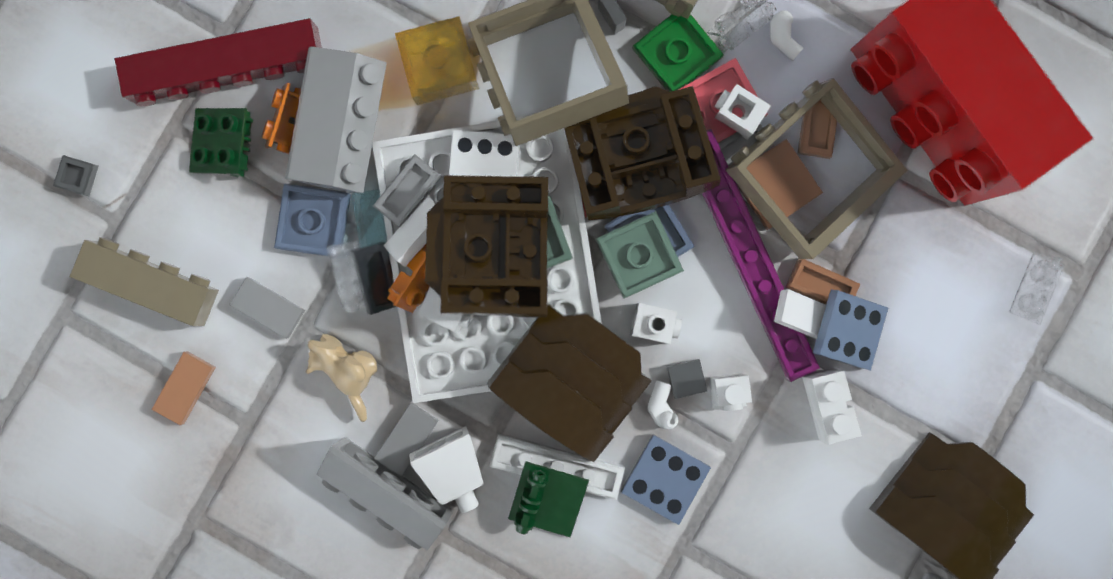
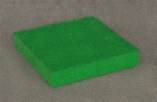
[632,14,724,92]

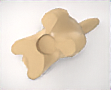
[306,334,377,422]

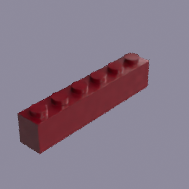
[114,18,322,106]

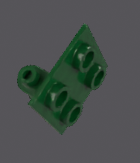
[189,108,253,177]
[508,461,589,538]

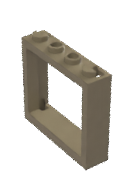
[467,0,629,146]
[725,78,907,259]

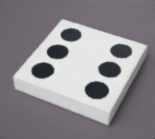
[449,130,520,176]

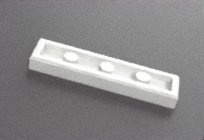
[489,434,625,500]

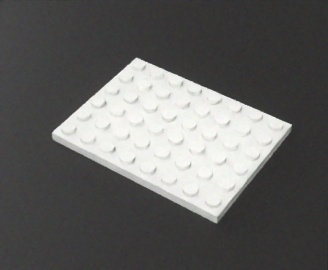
[372,115,602,403]

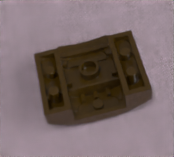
[564,86,721,220]
[425,175,549,318]
[487,303,652,462]
[869,432,1034,579]

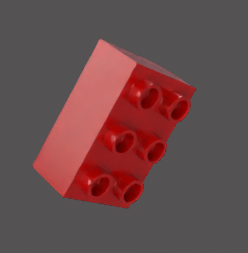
[850,0,1094,206]

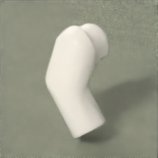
[770,10,803,61]
[648,380,678,430]

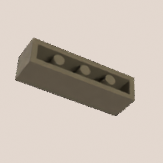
[69,237,219,327]

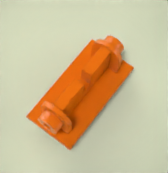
[261,83,301,154]
[387,244,430,313]

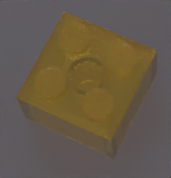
[395,16,479,106]

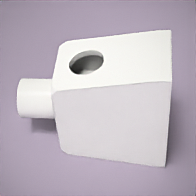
[409,426,484,513]

